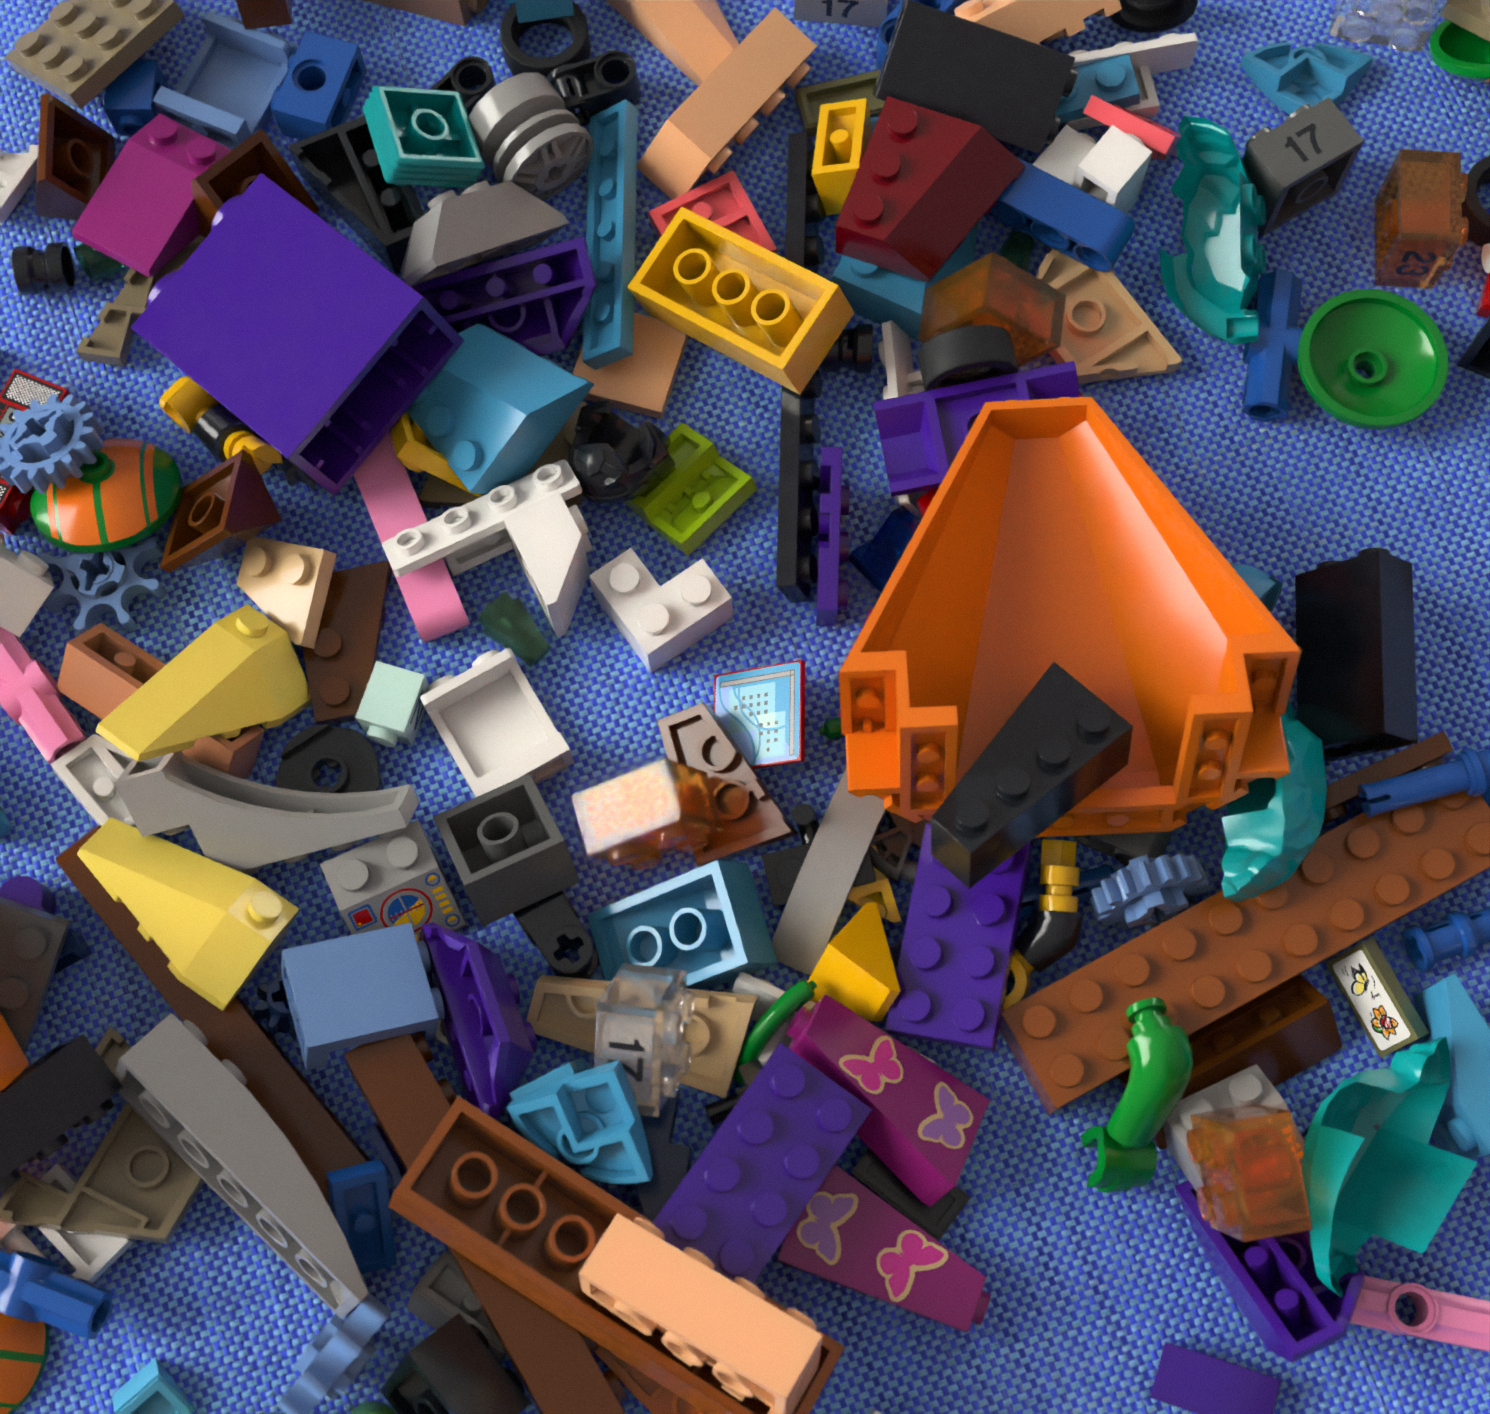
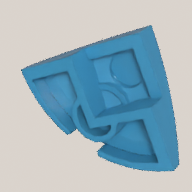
[1240,42,1373,115]
[506,1060,653,1184]

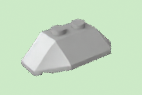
[400,180,569,287]

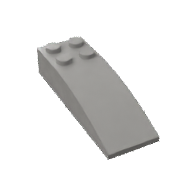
[114,1013,369,1318]

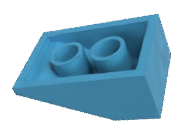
[587,860,778,990]
[1414,973,1490,1160]

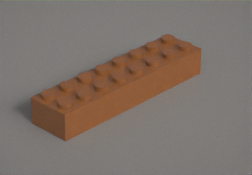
[388,1096,845,1414]

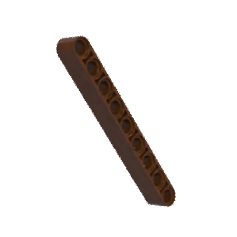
[55,824,371,1206]

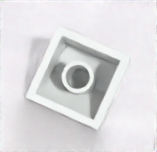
[503,492,593,638]

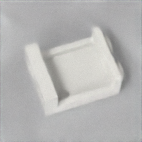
[420,648,574,797]

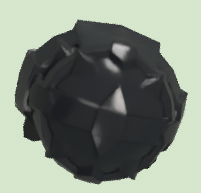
[568,399,675,505]

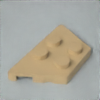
[1017,248,1183,384]

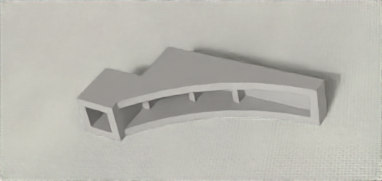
[115,751,419,875]

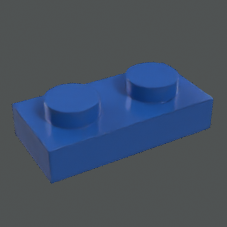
[326,1159,397,1275]

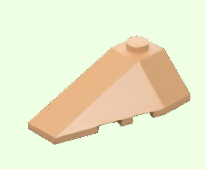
[606,0,739,87]

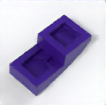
[1150,1342,1282,1414]

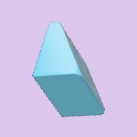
[112,1359,196,1414]

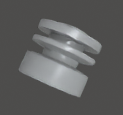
[468,72,594,201]

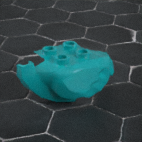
[1160,116,1266,345]
[1221,701,1327,902]
[1302,1037,1478,1297]

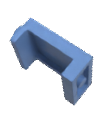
[152,11,292,150]
[281,923,444,1070]

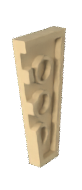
[526,975,758,1099]

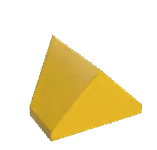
[807,902,900,1022]

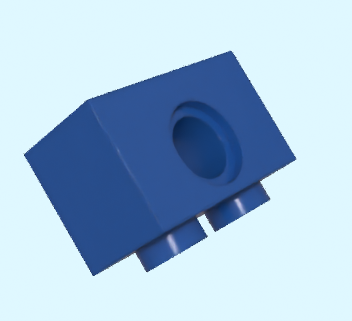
[271,30,367,140]

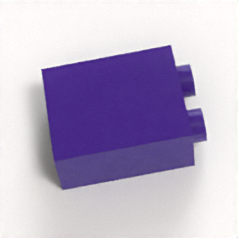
[130,173,464,496]

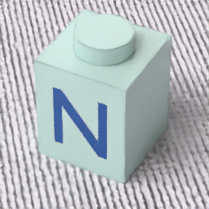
[355,661,430,747]

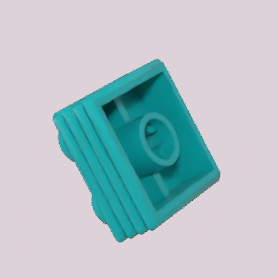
[362,85,485,188]

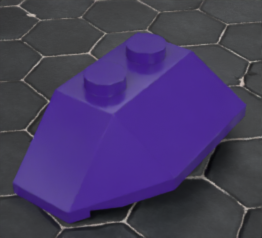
[412,236,597,356]
[418,922,537,1122]
[1175,1180,1365,1363]

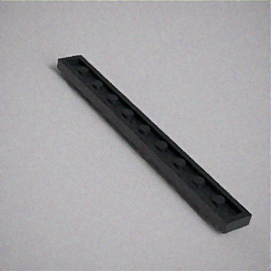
[776,132,826,603]

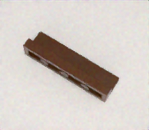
[1118,974,1342,1150]

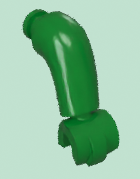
[1080,997,1194,1193]

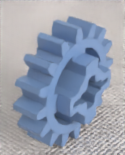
[0,394,104,494]
[1090,853,1209,928]

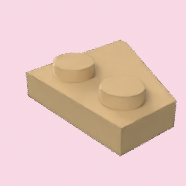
[236,536,337,649]

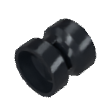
[12,242,75,295]
[822,324,873,373]

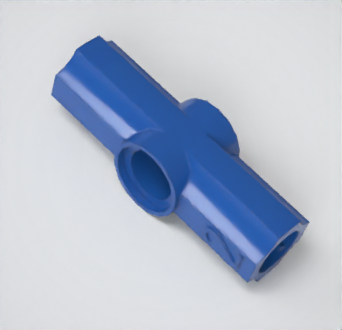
[1242,269,1303,422]
[0,1247,114,1339]

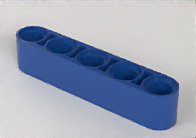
[987,156,1135,272]

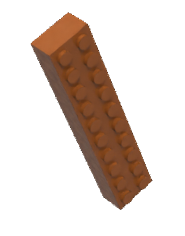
[999,791,1490,1116]

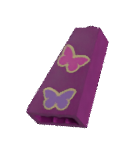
[786,994,990,1207]
[777,1164,991,1333]

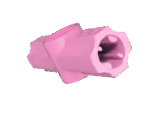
[0,627,88,764]
[1350,1275,1490,1352]

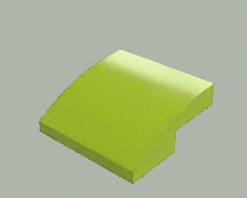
[624,423,758,556]

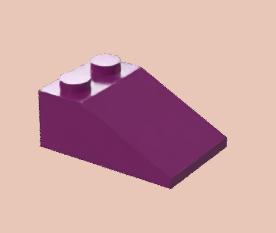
[72,113,232,278]

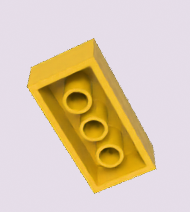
[627,206,855,395]

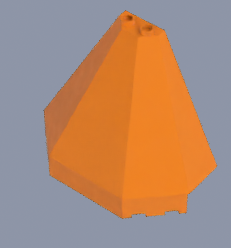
[839,397,1302,837]

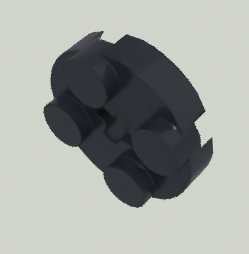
[276,724,383,793]

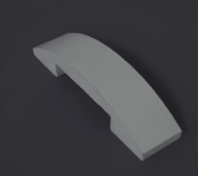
[772,768,886,976]

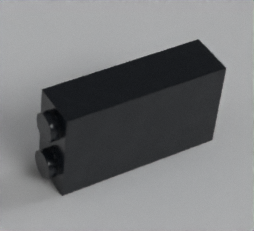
[872,0,1078,154]
[1295,548,1418,762]

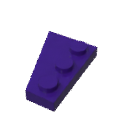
[816,447,850,627]

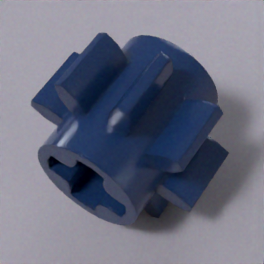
[254,969,297,1040]

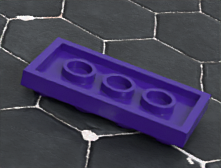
[885,823,1033,1052]
[652,1042,872,1283]

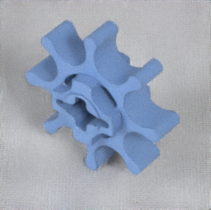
[39,538,166,634]
[277,1292,392,1414]

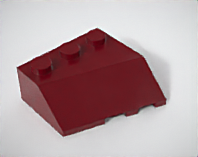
[836,96,1025,283]

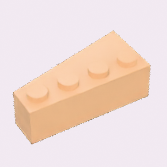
[637,7,817,200]
[579,1213,823,1414]

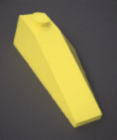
[96,604,312,762]
[77,817,299,1011]

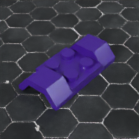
[873,361,1080,497]

